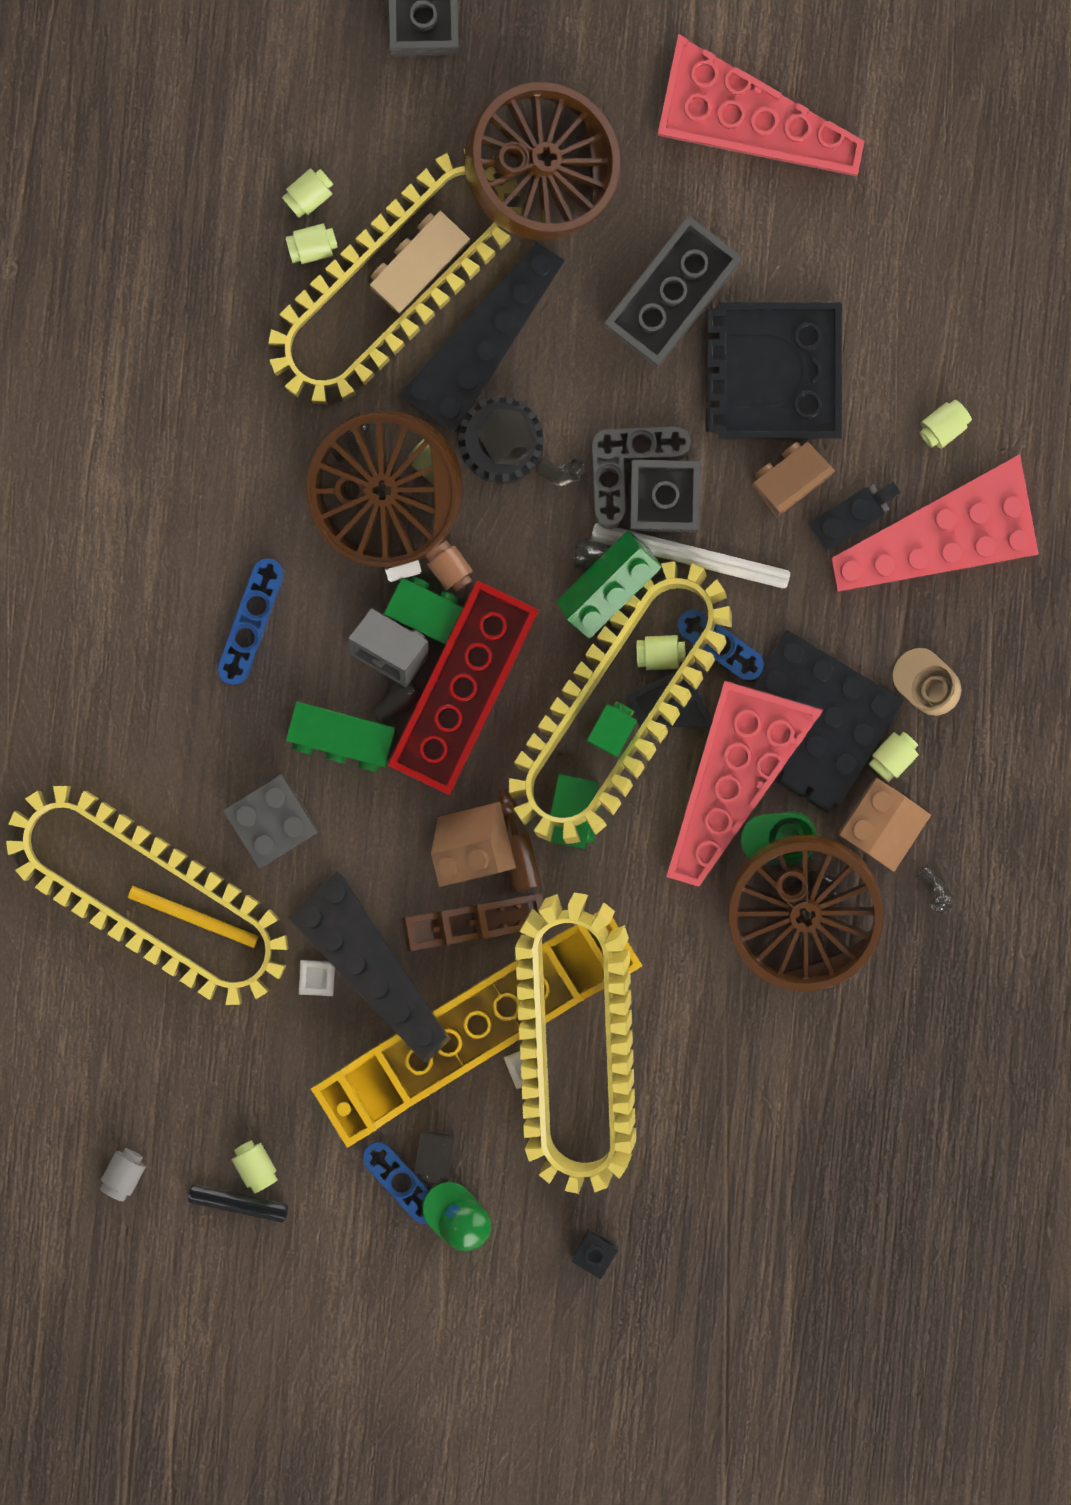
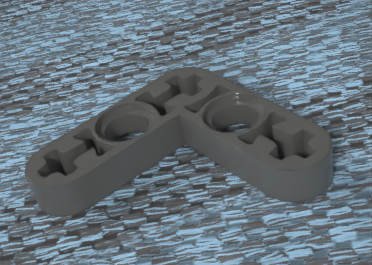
[592,427,691,529]

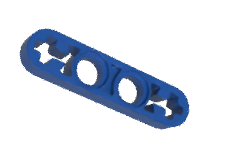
[218,558,284,685]

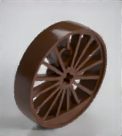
[464,82,620,240]
[306,410,463,567]
[728,835,884,991]

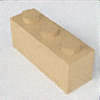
[370,211,471,316]

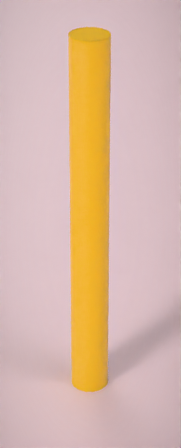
[128,886,259,948]

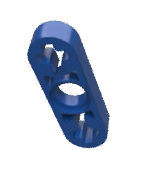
[678,610,764,681]
[363,1141,430,1224]

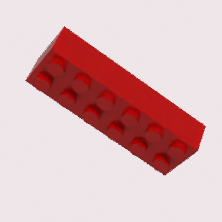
[388,580,539,795]

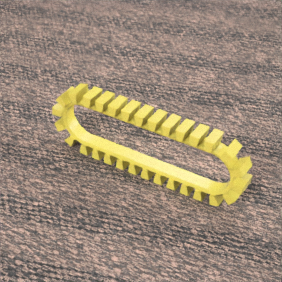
[268,149,521,405]
[509,561,732,844]
[6,786,289,1005]
[515,892,636,1194]

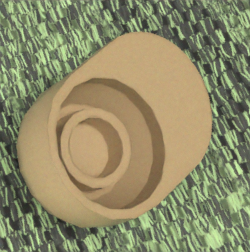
[893,648,962,716]

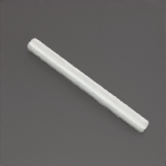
[591,523,790,588]

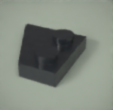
[625,671,713,728]

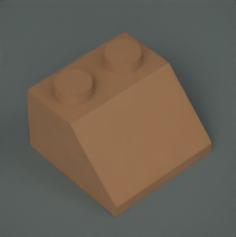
[752,442,835,518]
[837,778,931,872]
[431,802,516,887]

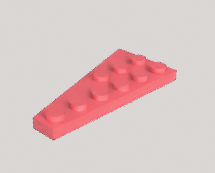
[658,34,865,177]
[831,454,1039,592]
[667,681,823,887]

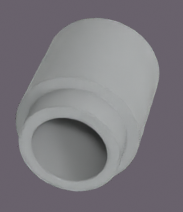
[100,1148,146,1202]

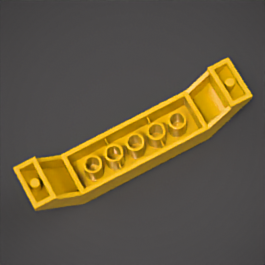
[311,912,642,1148]

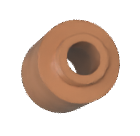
[425,540,474,592]

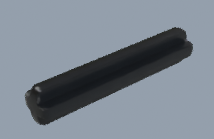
[188,1184,289,1223]

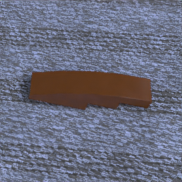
[402,893,543,951]

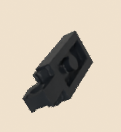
[808,481,901,552]

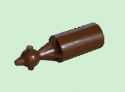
[497,789,542,892]

